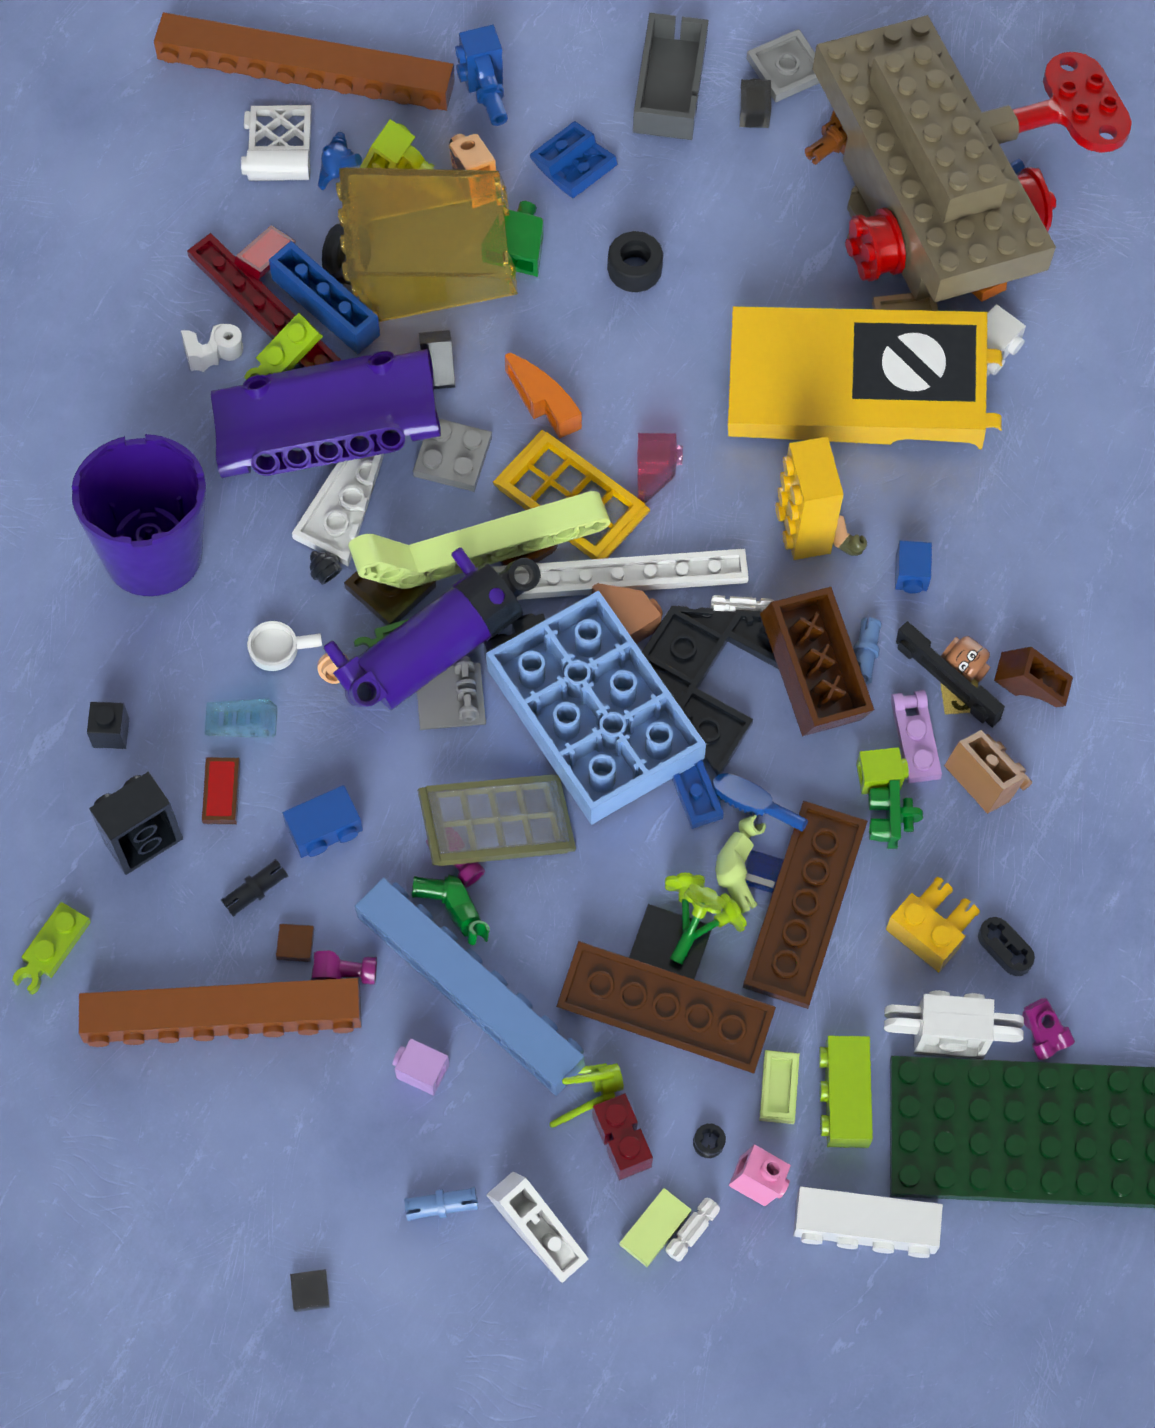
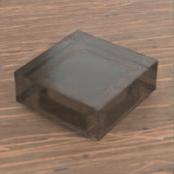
[290,1269,330,1312]

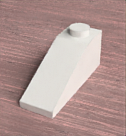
[486,1172,589,1283]

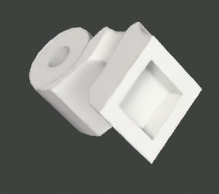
[181,324,243,372]

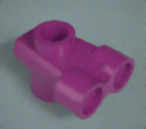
[1022,998,1075,1060]

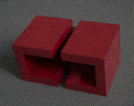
[592,1093,653,1181]

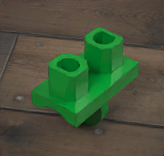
[868,780,923,849]

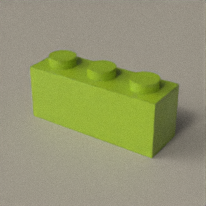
[819,1036,873,1148]

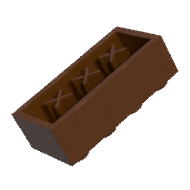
[760,586,875,737]

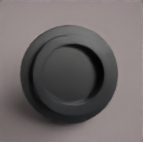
[310,551,342,585]

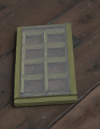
[417,774,576,866]

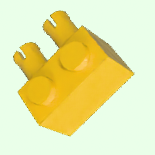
[886,877,980,973]

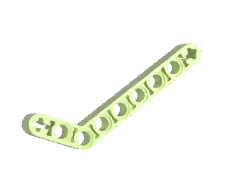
[348,491,611,589]

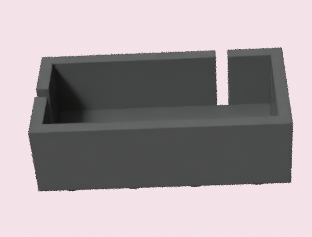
[633,13,709,140]

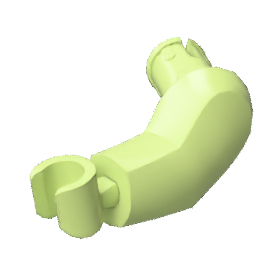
[715,815,766,914]

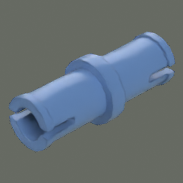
[853,617,882,684]
[404,1187,478,1221]

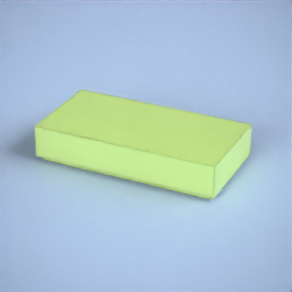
[759,1050,800,1124]
[619,1188,692,1267]

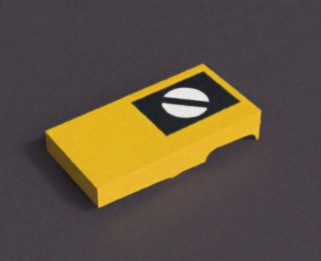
[728,306,1002,449]

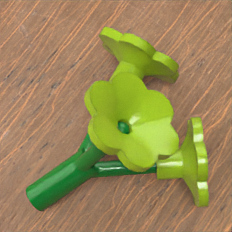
[665,872,747,965]

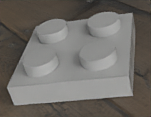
[746,29,819,102]
[413,419,492,492]

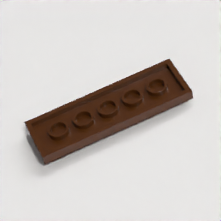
[742,801,868,1009]
[556,941,776,1074]

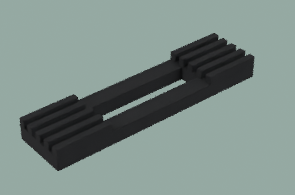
[896,621,1005,728]

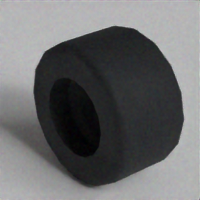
[607,231,663,293]

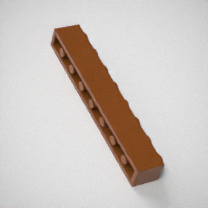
[79,978,361,1047]

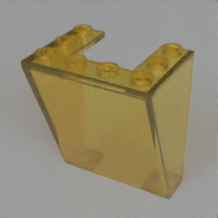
[336,168,518,322]

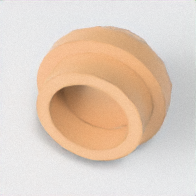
[317,653,349,684]

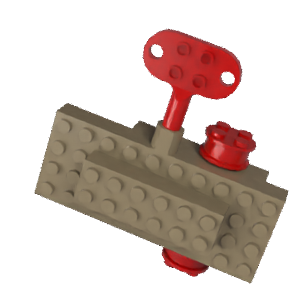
[812,15,1132,303]

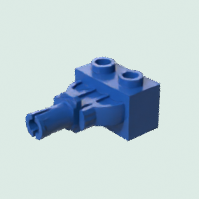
[455,24,508,126]

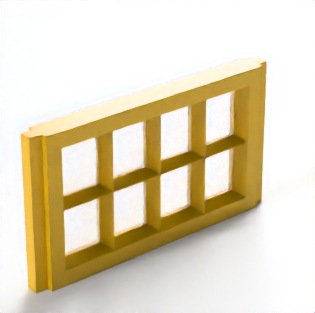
[493,430,650,559]

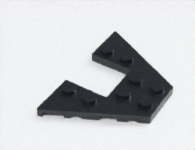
[642,606,779,775]

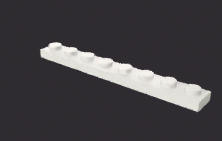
[492,549,749,600]

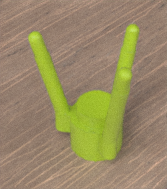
[549,1063,624,1128]

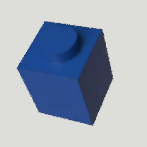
[895,540,932,594]

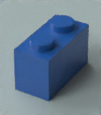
[282,785,363,858]

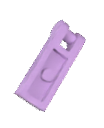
[891,690,942,784]

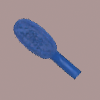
[713,773,808,831]

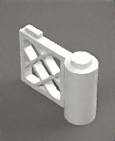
[241,105,311,181]

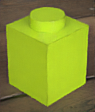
[856,747,909,795]

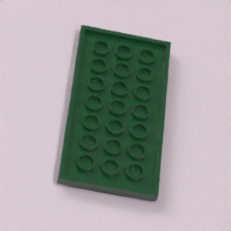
[890,1056,1155,1208]

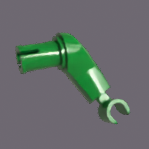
[412,874,490,945]

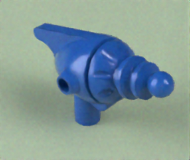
[318,132,362,190]

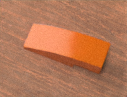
[505,352,582,439]

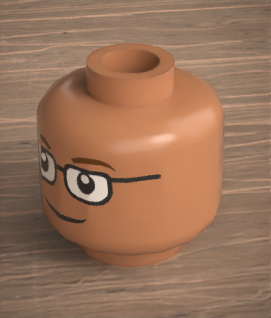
[941,636,991,682]

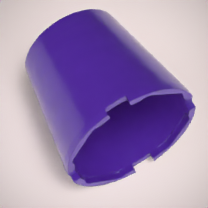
[71,434,206,596]

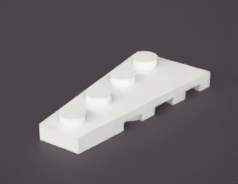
[292,436,384,566]

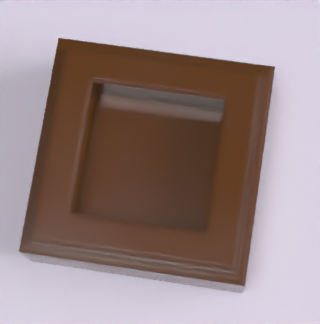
[276,924,315,962]

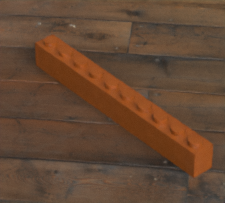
[154,12,455,111]

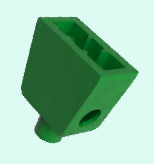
[481,201,544,277]

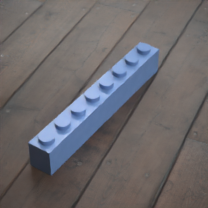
[355,877,585,1096]

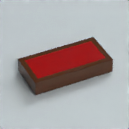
[202,757,240,824]

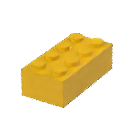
[775,436,844,560]

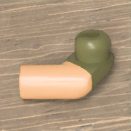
[833,515,867,556]

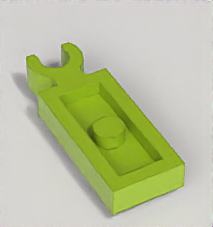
[244,313,323,380]
[12,902,91,995]

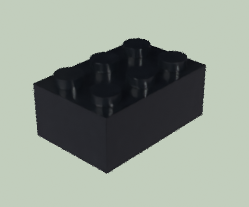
[89,771,183,875]

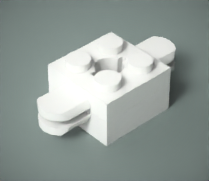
[884,990,1024,1059]

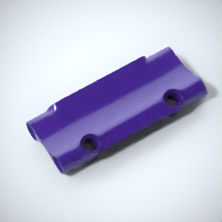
[211,349,441,478]

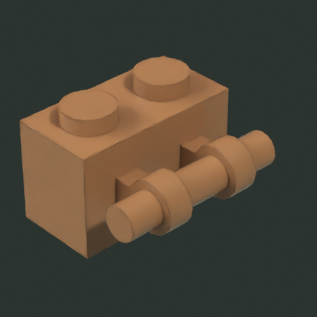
[944,730,1032,814]

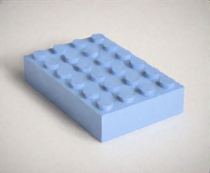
[486,590,706,825]

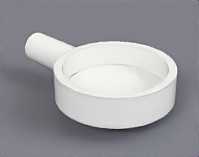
[247,621,322,671]

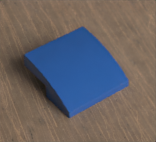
[530,121,618,198]

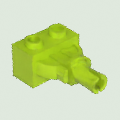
[358,119,456,203]

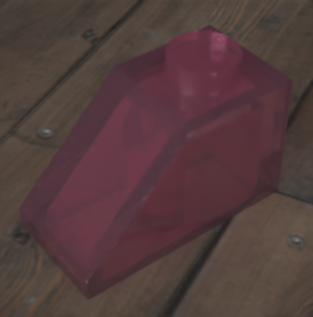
[637,433,683,503]

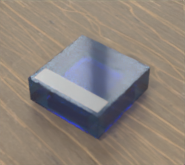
[745,850,784,894]

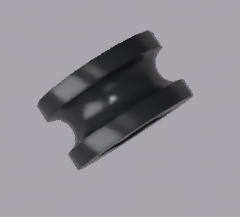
[693,1123,726,1158]

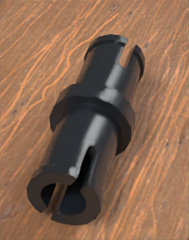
[220,859,288,917]

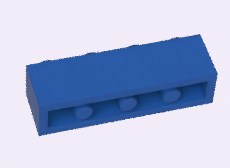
[269,241,380,355]

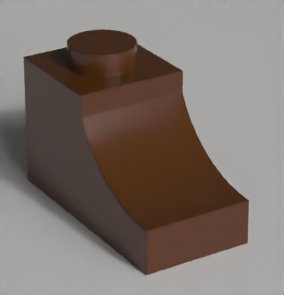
[994,646,1073,708]

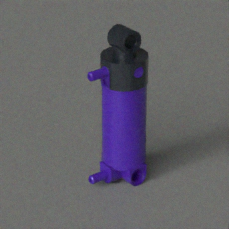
[323,547,541,710]

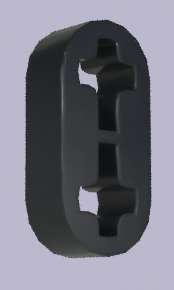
[978,917,1035,976]

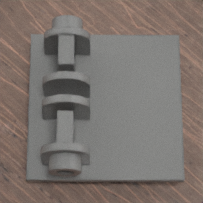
[417,656,486,730]

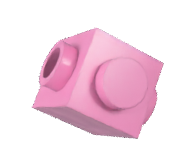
[729,1144,791,1206]

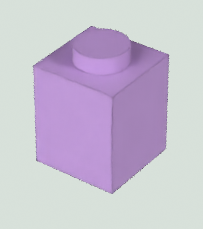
[392,1038,449,1096]

